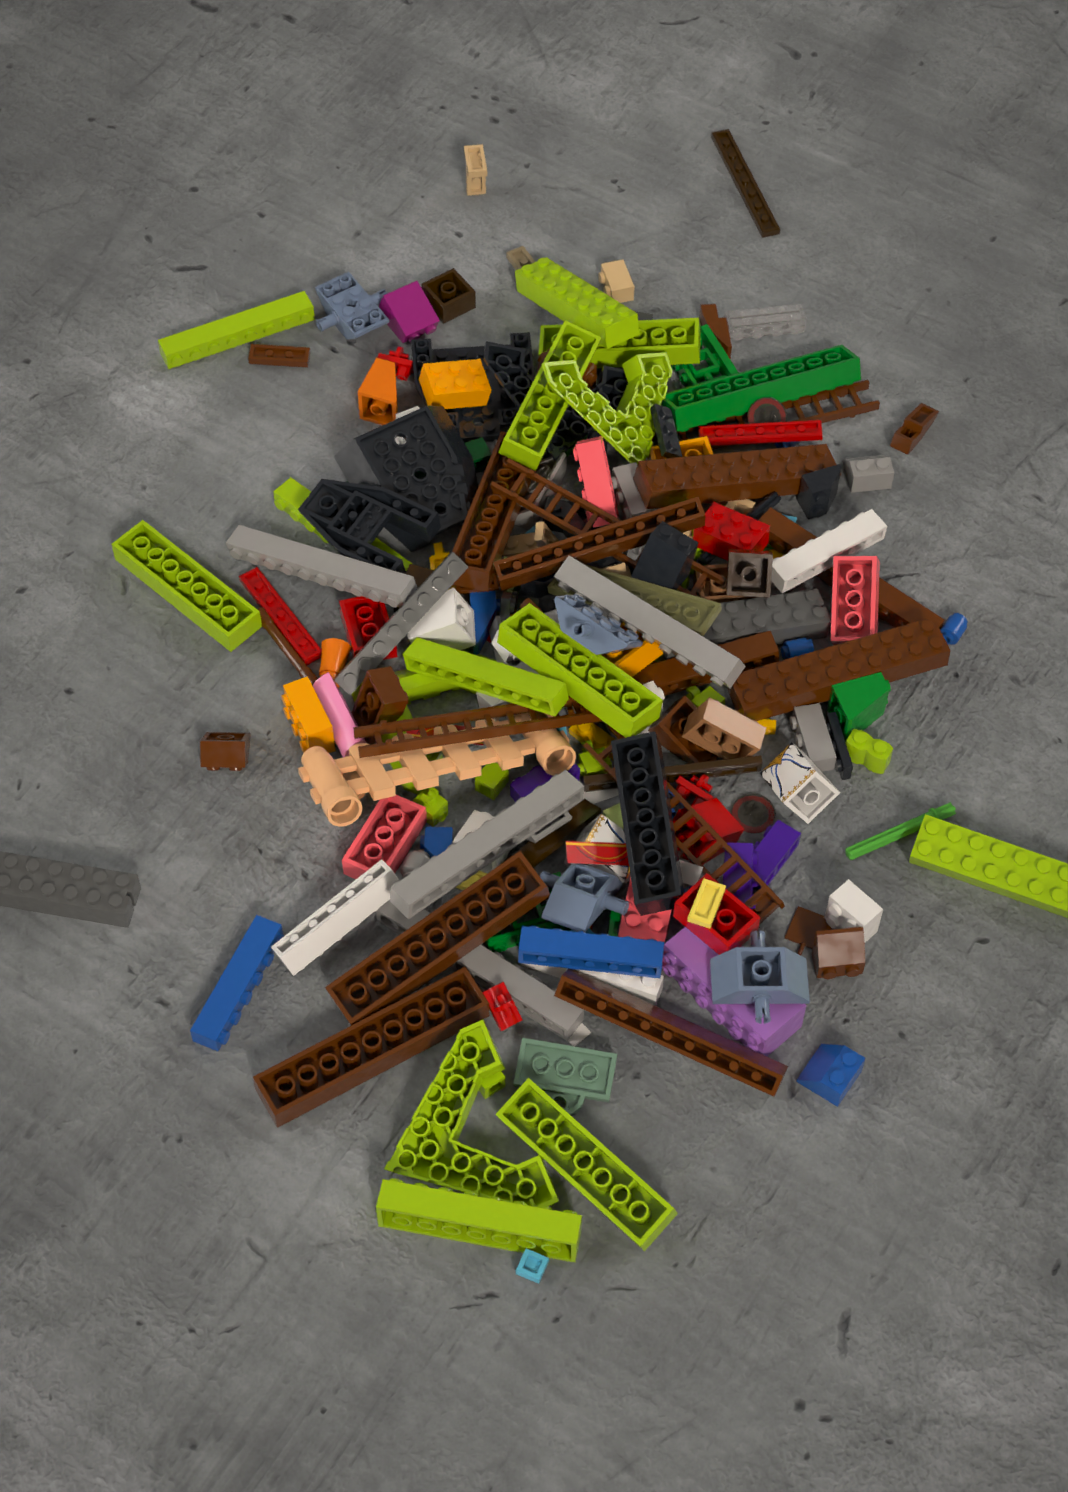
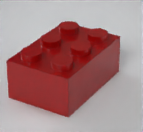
[693,502,770,561]
[339,596,398,660]
[673,873,760,955]

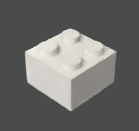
[825,879,883,942]

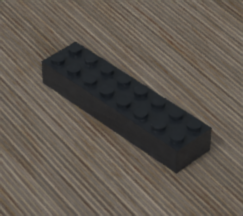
[611,731,685,916]

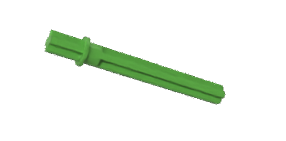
[845,802,956,860]

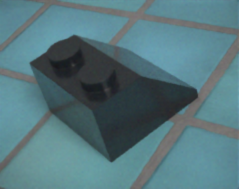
[798,464,841,520]

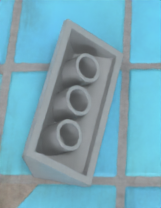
[514,452,567,530]

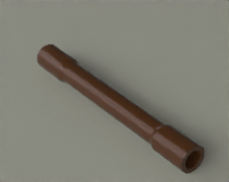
[257,608,318,686]

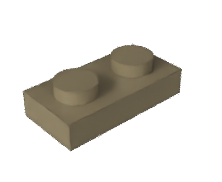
[506,246,535,270]

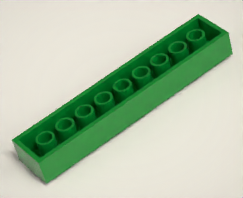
[661,345,861,432]

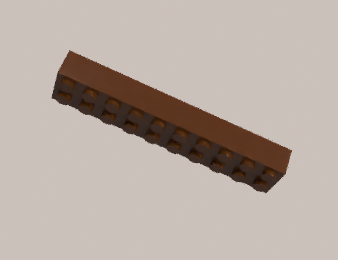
[452,431,535,592]
[633,444,841,509]
[728,617,951,721]
[325,851,550,1025]
[252,967,489,1128]

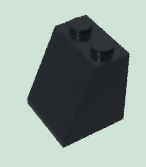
[631,521,699,590]

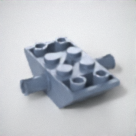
[315,272,389,340]
[554,594,643,655]
[540,863,629,932]
[710,930,810,1024]

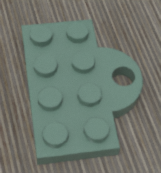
[513,1038,617,1116]

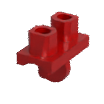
[377,346,414,381]
[676,774,714,806]
[482,981,522,1031]

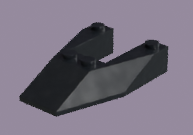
[298,479,441,573]

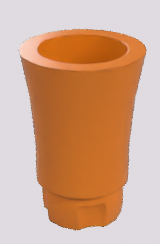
[319,638,351,688]

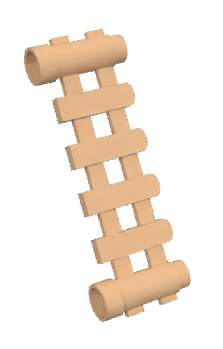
[298,711,576,827]

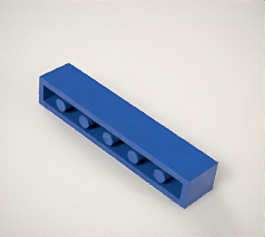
[190,915,285,1051]
[518,926,664,979]

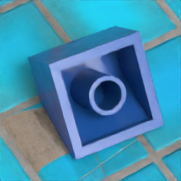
[796,1044,866,1107]

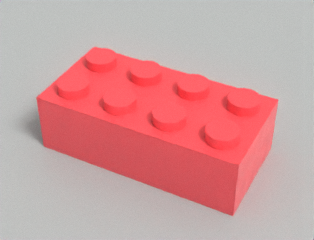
[573,436,620,528]
[831,556,880,645]
[342,795,427,879]
[618,877,673,944]

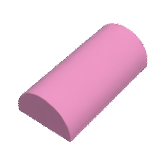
[313,672,366,757]

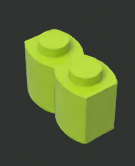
[846,729,893,774]

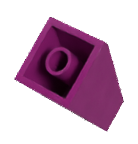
[379,281,440,343]

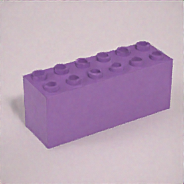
[662,927,806,1056]

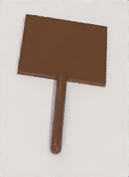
[784,906,832,955]

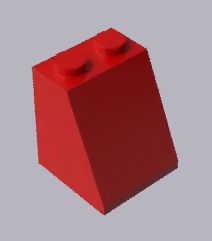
[673,798,744,865]

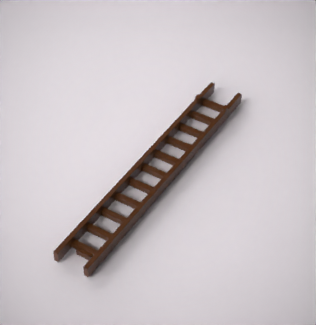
[652,380,880,450]
[490,458,726,598]
[353,695,602,758]
[583,724,785,929]

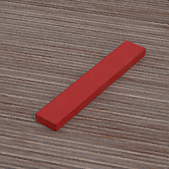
[699,420,822,446]
[239,567,322,665]

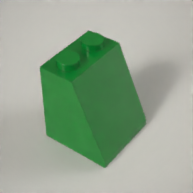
[827,672,891,742]

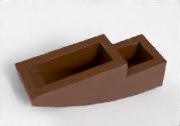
[699,304,732,360]
[890,403,939,455]

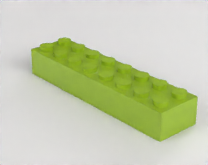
[515,257,639,349]
[539,318,701,368]
[498,320,601,471]
[111,520,262,652]
[497,603,663,738]
[909,814,1068,918]
[495,1078,678,1252]
[376,1178,582,1263]

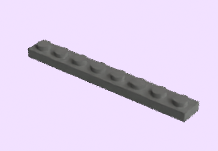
[333,552,468,695]

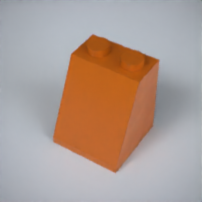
[358,358,398,425]

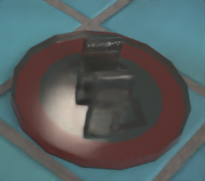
[748,397,787,424]
[731,794,776,833]

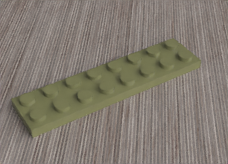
[548,564,722,636]

